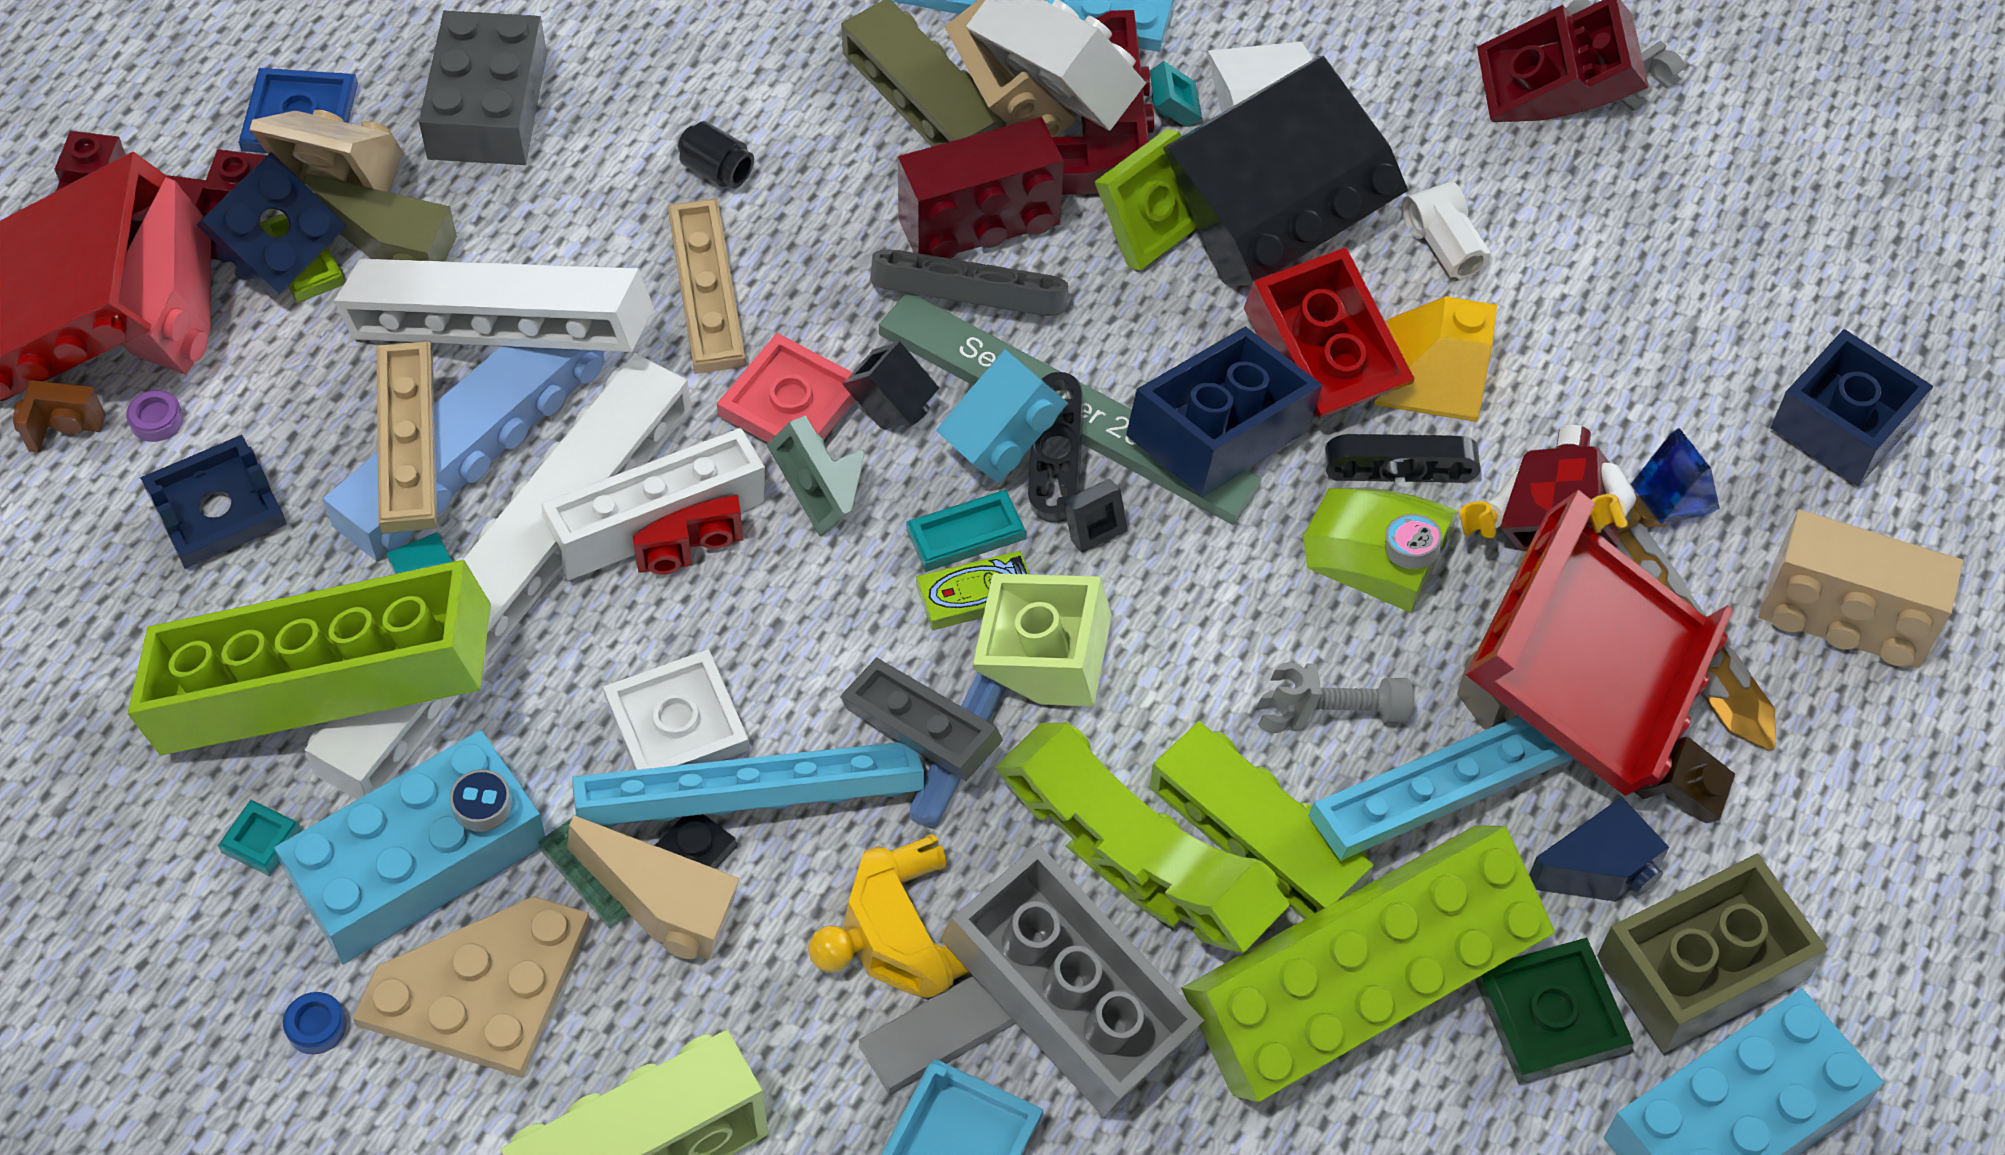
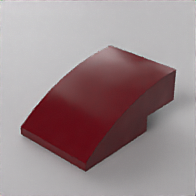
[1477,0,1649,122]

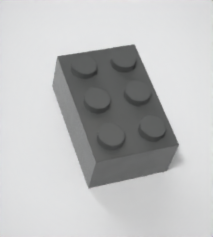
[419,10,547,165]

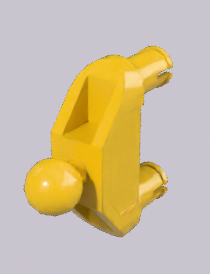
[808,834,970,998]

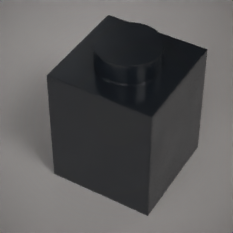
[842,341,940,430]

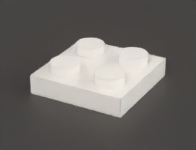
[603,649,750,770]

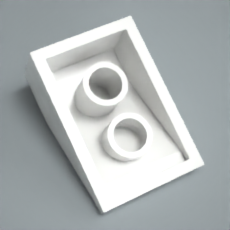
[1207,42,1313,113]

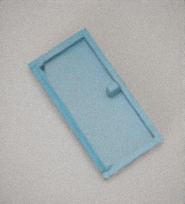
[880,1058,1044,1155]

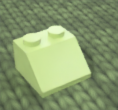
[973,573,1112,707]

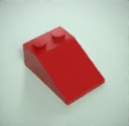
[1244,247,1415,419]

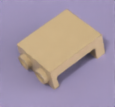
[945,0,1076,137]

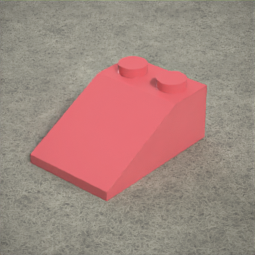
[118,178,211,375]

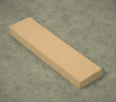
[667,198,746,374]
[376,341,437,533]

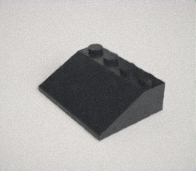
[1163,56,1409,285]

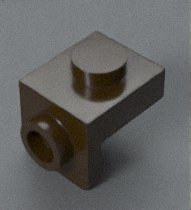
[1634,736,1735,823]

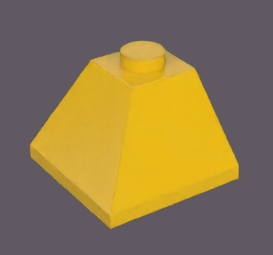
[1374,296,1497,422]

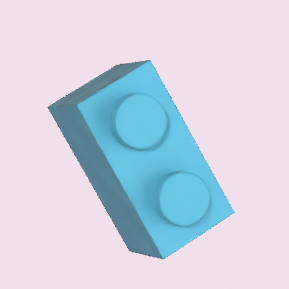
[936,349,1068,484]

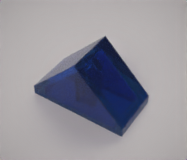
[1630,428,1720,524]

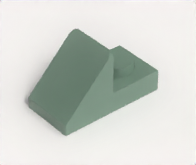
[766,415,864,536]

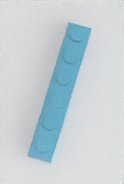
[1308,716,1575,861]
[572,742,924,828]

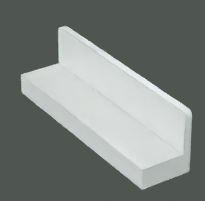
[541,428,765,580]

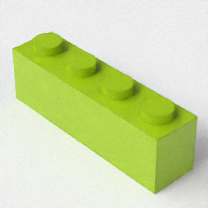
[1150,721,1374,919]

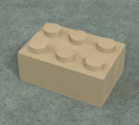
[1758,509,1964,668]

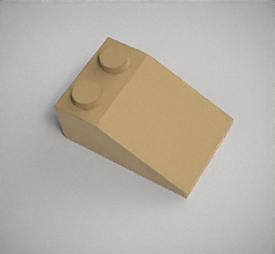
[250,110,403,192]

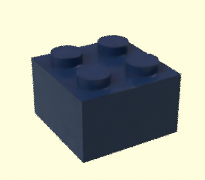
[1770,329,1934,487]

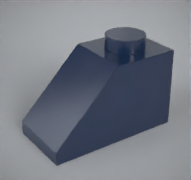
[1529,797,1669,902]

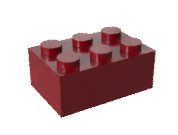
[897,117,1064,259]

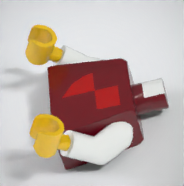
[1459,424,1636,552]

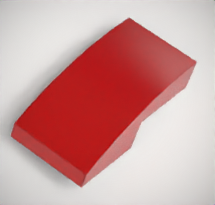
[633,495,744,575]

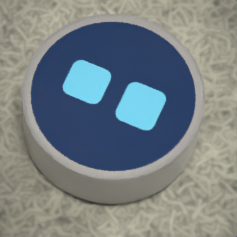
[450,769,512,832]

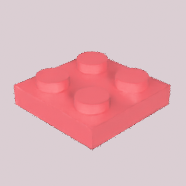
[717,333,856,443]

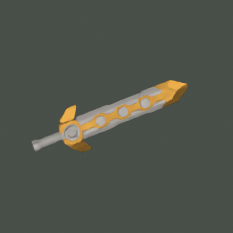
[1555,447,1776,750]

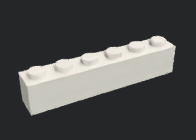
[334,259,654,352]

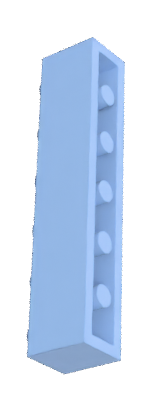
[323,346,605,562]

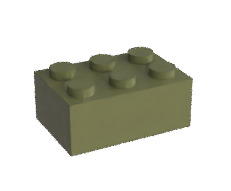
[1597,853,1828,1054]

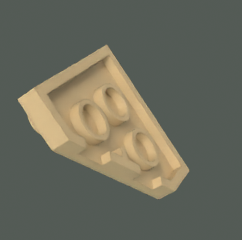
[353,896,590,1078]

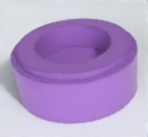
[126,390,183,442]

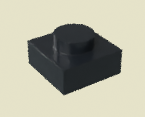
[1063,478,1128,553]
[654,814,737,869]

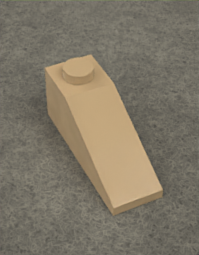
[567,815,739,960]

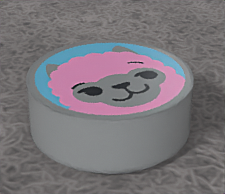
[1385,514,1442,569]

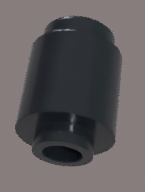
[678,121,754,188]

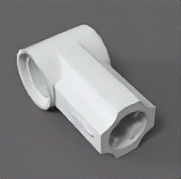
[1402,181,1491,280]

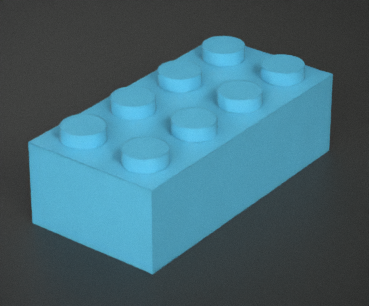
[274,730,547,965]
[1603,988,1885,1155]

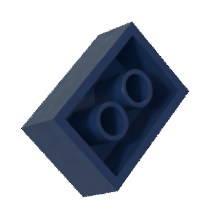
[1126,326,1322,497]

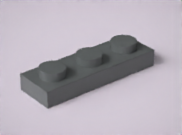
[840,657,1003,781]

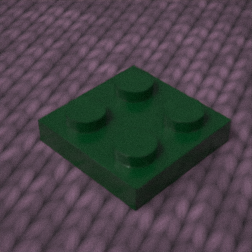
[1475,937,1634,1084]

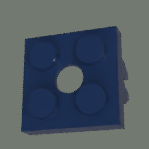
[197,152,347,299]
[140,435,287,569]

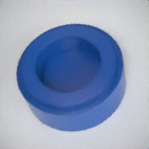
[283,992,347,1055]

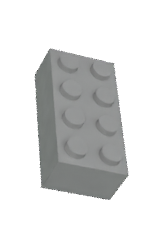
[940,843,1205,1117]

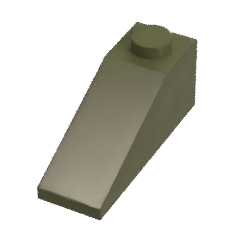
[303,174,457,262]

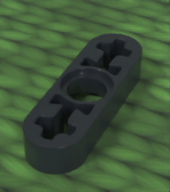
[1028,372,1084,523]
[1325,434,1481,483]

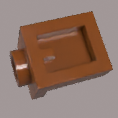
[13,380,106,452]

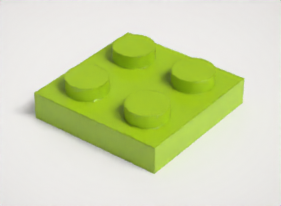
[1095,129,1198,271]

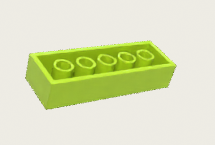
[127,559,491,756]
[1181,825,1556,1102]

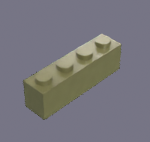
[841,0,1007,147]

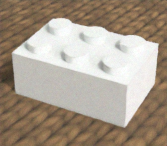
[966,0,1146,131]

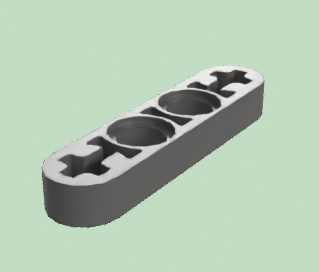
[870,249,1068,316]

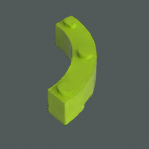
[994,722,1290,953]

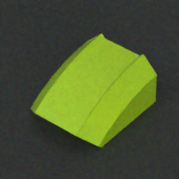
[1303,487,1459,613]

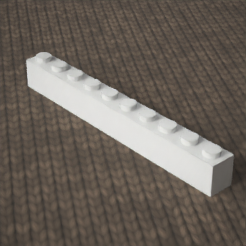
[305,353,691,800]

